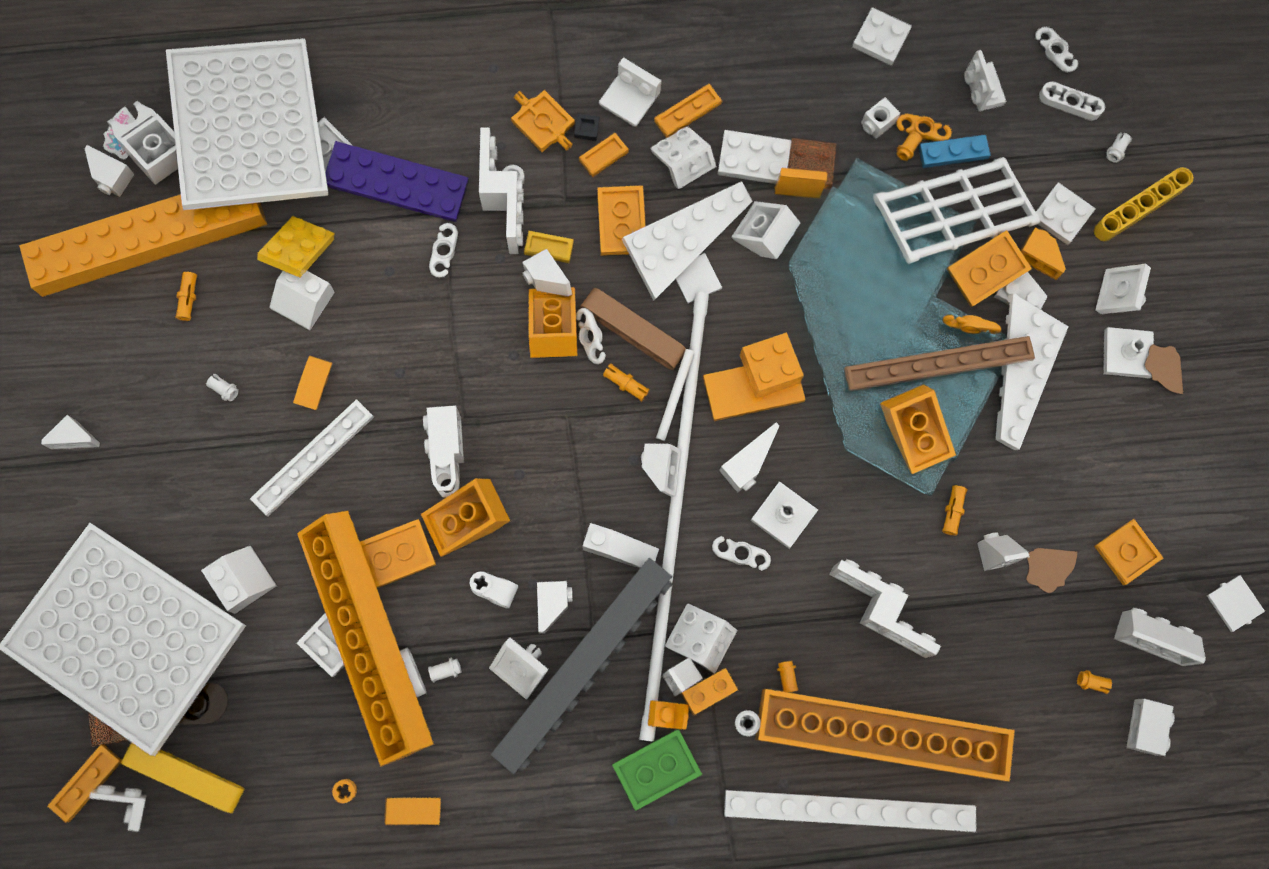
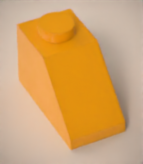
[1020,228,1066,280]

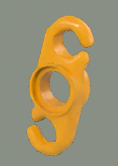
[896,113,952,142]
[942,315,1001,334]

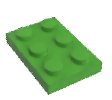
[612,729,702,811]

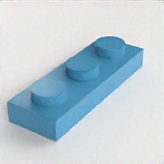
[918,135,990,168]

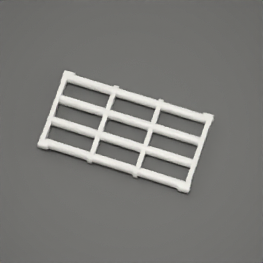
[873,157,1040,264]

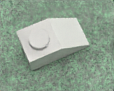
[85,145,134,197]
[522,249,572,296]
[641,444,681,497]
[537,581,573,634]

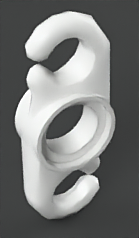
[1036,27,1078,73]
[429,223,458,278]
[576,308,606,364]
[712,536,771,571]

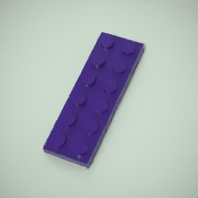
[325,141,469,222]

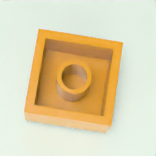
[740,332,804,398]

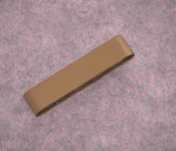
[580,288,686,370]

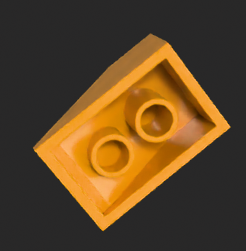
[529,287,577,358]
[880,384,956,474]
[421,478,510,557]

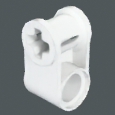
[470,572,519,609]

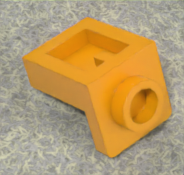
[648,700,689,730]

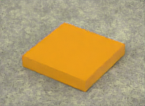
[775,168,827,199]
[1094,519,1163,586]

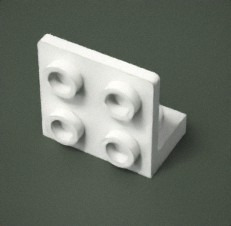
[964,50,1006,111]
[599,57,661,127]
[651,127,716,189]
[665,604,737,674]
[89,785,146,831]

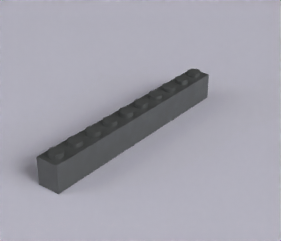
[491,557,673,774]

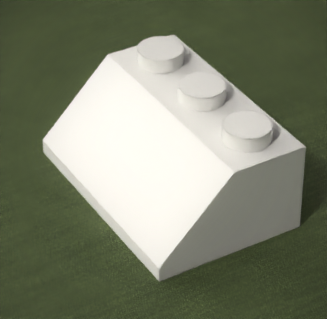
[1114,608,1205,666]

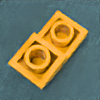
[293,356,333,410]
[385,798,441,825]

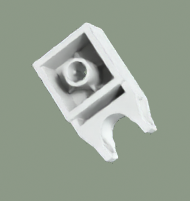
[107,101,178,185]
[423,406,464,498]

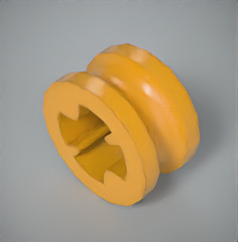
[332,779,357,803]

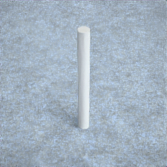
[656,349,694,441]

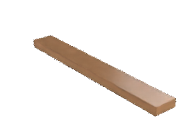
[844,336,1035,391]

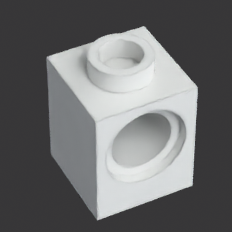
[861,98,900,139]

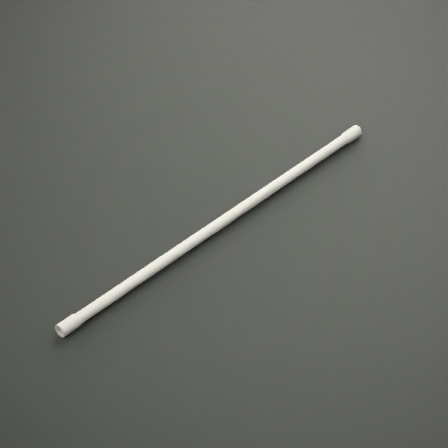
[639,292,709,742]

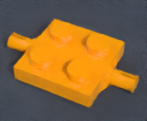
[511,90,575,152]

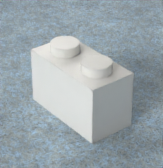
[1127,699,1174,756]

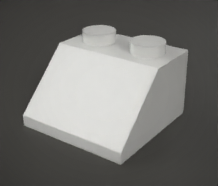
[731,201,800,259]
[269,271,335,330]
[201,546,277,614]

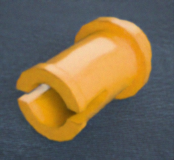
[896,131,922,161]
[777,661,799,693]
[1077,670,1112,694]

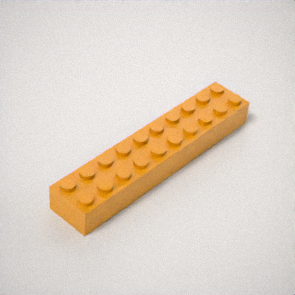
[19,194,267,297]
[297,511,434,766]
[755,689,1014,782]

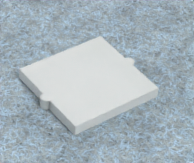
[676,253,722,303]
[1207,575,1265,632]

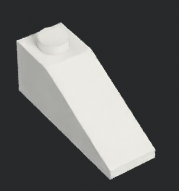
[720,422,779,493]
[583,523,659,568]
[977,532,1029,571]

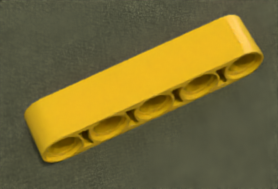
[1094,168,1193,241]
[121,742,244,813]

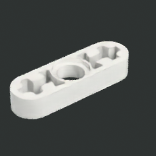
[1039,82,1105,120]

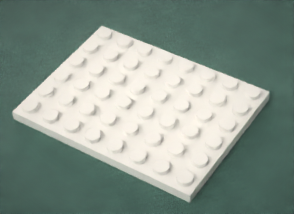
[166,39,328,210]
[0,523,246,756]

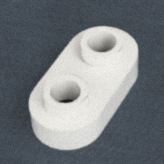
[400,647,427,697]

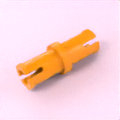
[175,272,198,321]
[603,363,650,402]
[942,485,968,536]

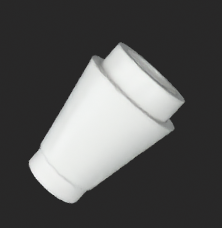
[735,710,760,736]

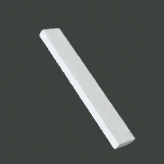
[250,399,374,516]

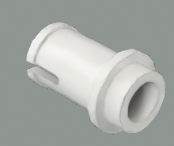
[1107,133,1131,163]
[206,374,239,401]
[428,658,462,682]

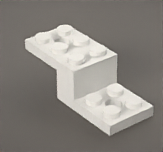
[479,128,524,254]
[829,559,941,658]

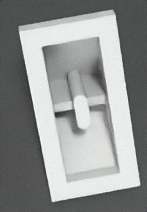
[42,415,100,449]
[662,657,703,696]

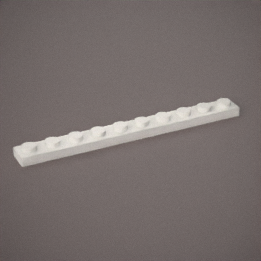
[724,790,976,832]

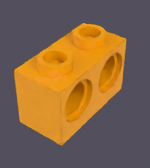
[681,668,738,715]

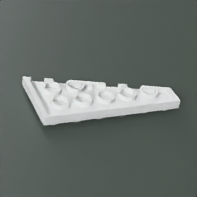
[622,181,752,301]
[995,293,1068,450]

